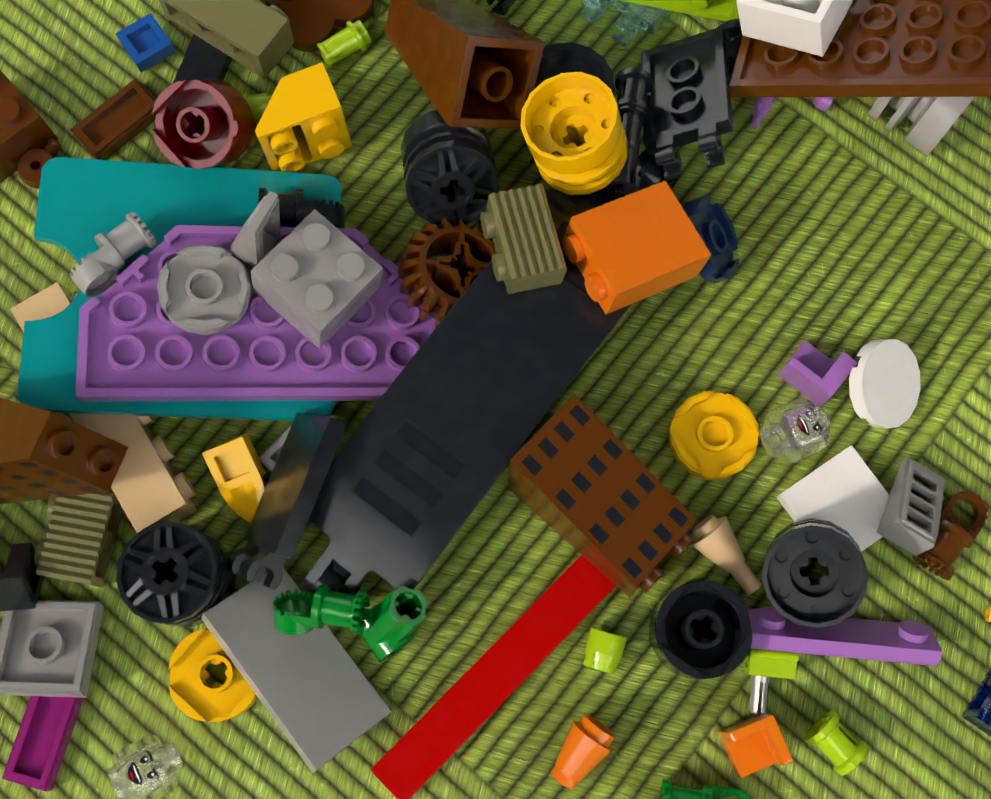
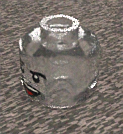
[761,398,831,464]
[106,734,184,799]

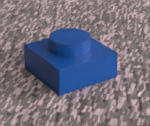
[116,13,176,73]

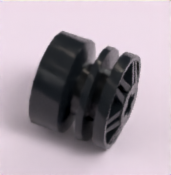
[401,109,499,226]
[762,518,868,628]
[116,522,235,627]

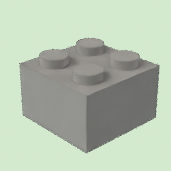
[251,209,383,349]

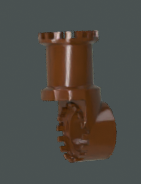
[912,491,989,580]

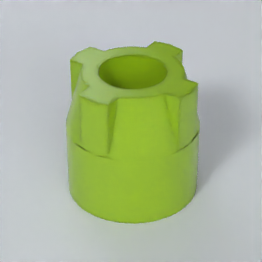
[583,628,627,675]

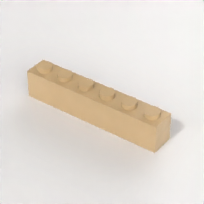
[10,282,197,534]

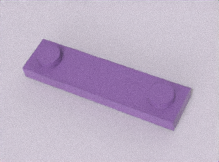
[747,607,943,666]

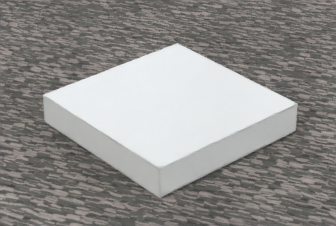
[777,445,889,567]

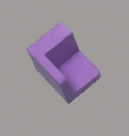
[777,342,858,407]

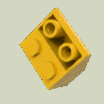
[255,62,352,172]

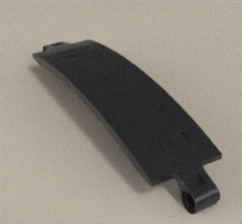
[300,149,680,595]

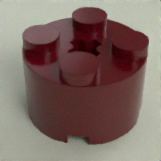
[152,79,256,169]

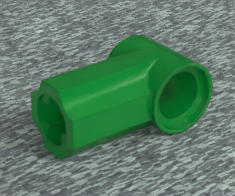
[361,585,429,662]

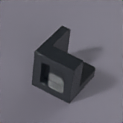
[0,543,45,611]

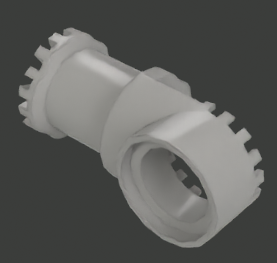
[69,211,156,297]

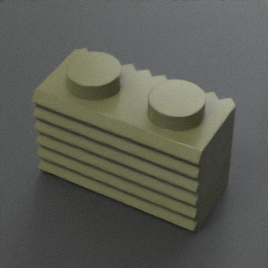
[480,184,567,294]
[34,492,123,588]

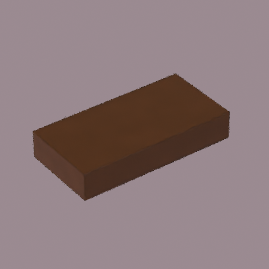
[70,78,156,160]

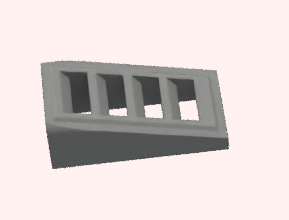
[230,191,280,267]
[877,457,945,556]

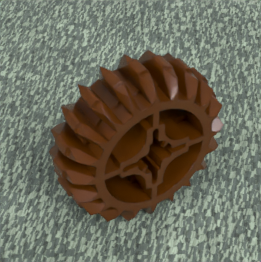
[398,218,497,328]

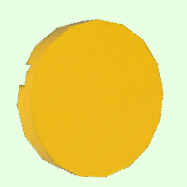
[669,391,759,480]

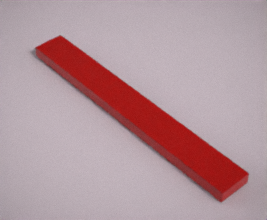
[371,555,616,799]

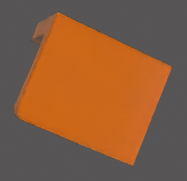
[718,714,793,778]

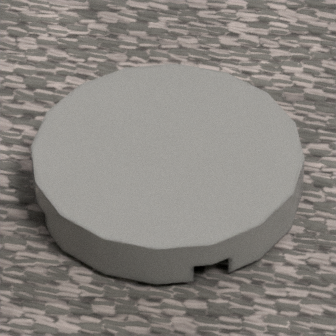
[157,244,251,335]

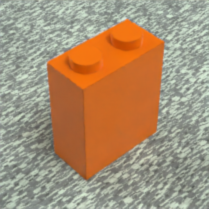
[562,180,711,315]

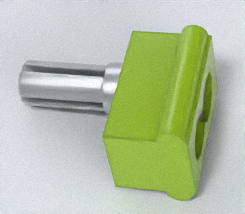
[743,648,799,715]

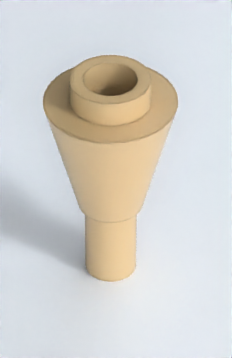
[690,515,762,595]

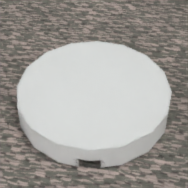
[849,339,920,429]

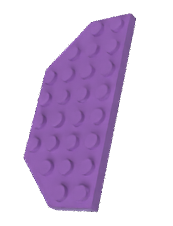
[75,225,436,402]

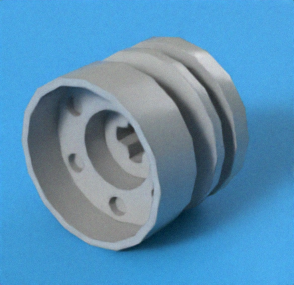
[867,97,974,157]

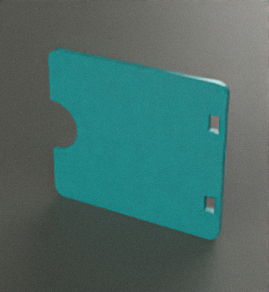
[17,157,342,421]

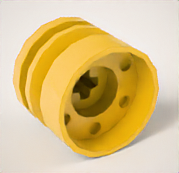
[520,72,628,195]

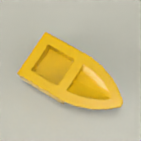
[202,433,266,523]

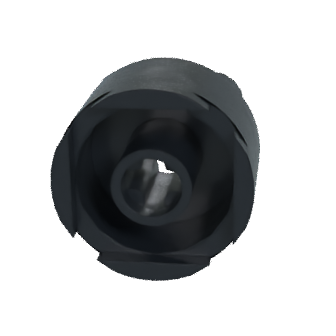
[649,581,752,679]

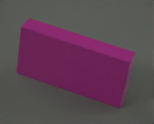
[2,696,84,792]

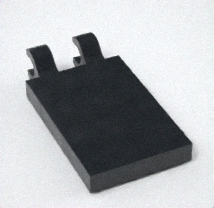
[641,26,734,180]
[226,413,347,590]

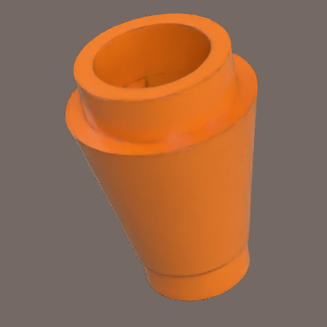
[550,714,616,790]

